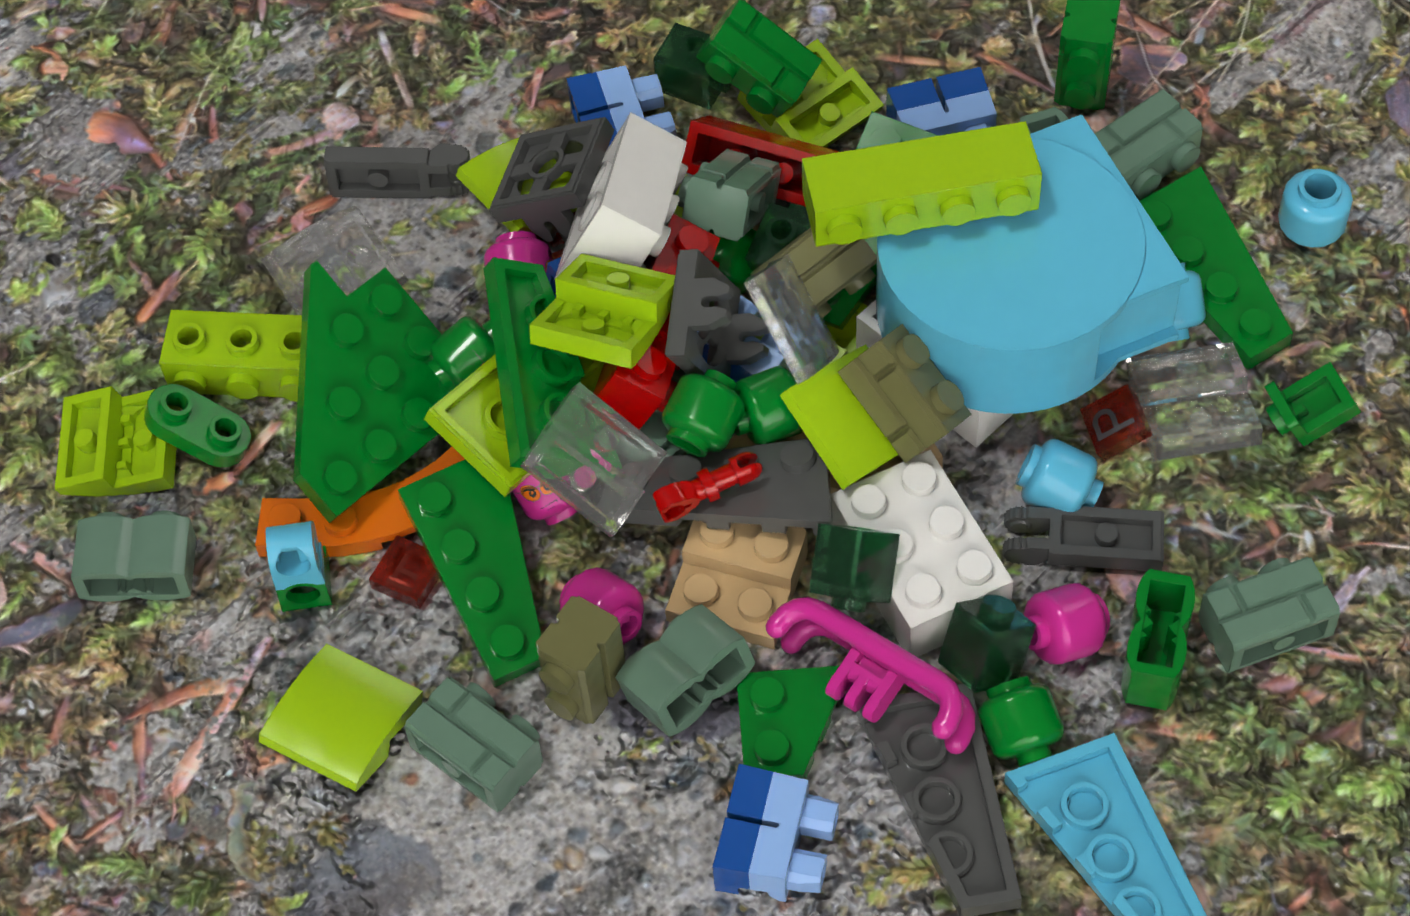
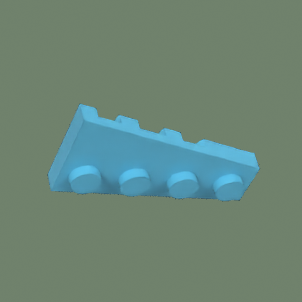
[1004,733,1207,916]

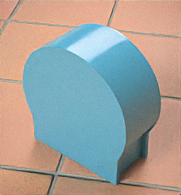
[876,114,1189,414]

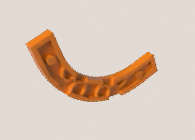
[255,447,465,557]

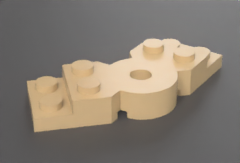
[665,432,943,650]

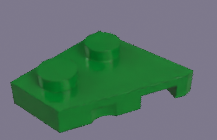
[737,665,840,779]

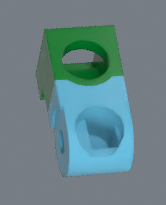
[266,521,332,612]

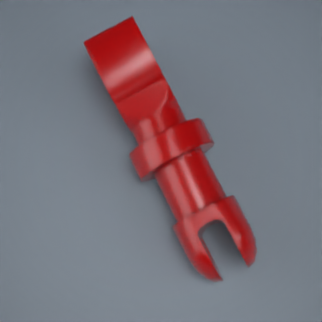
[652,452,763,523]

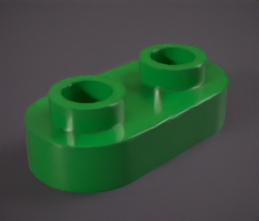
[144,384,251,468]

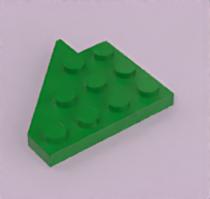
[293,260,450,523]

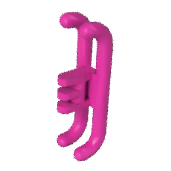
[765,597,976,754]

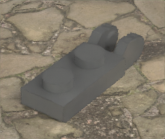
[324,143,470,199]
[1002,506,1164,571]

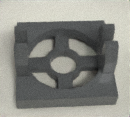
[489,117,615,242]
[665,249,772,377]

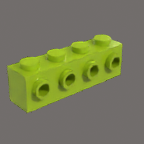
[802,121,1042,247]
[159,310,302,402]

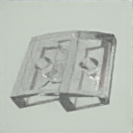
[261,206,409,315]
[744,253,839,384]
[1126,342,1263,462]
[520,382,668,538]

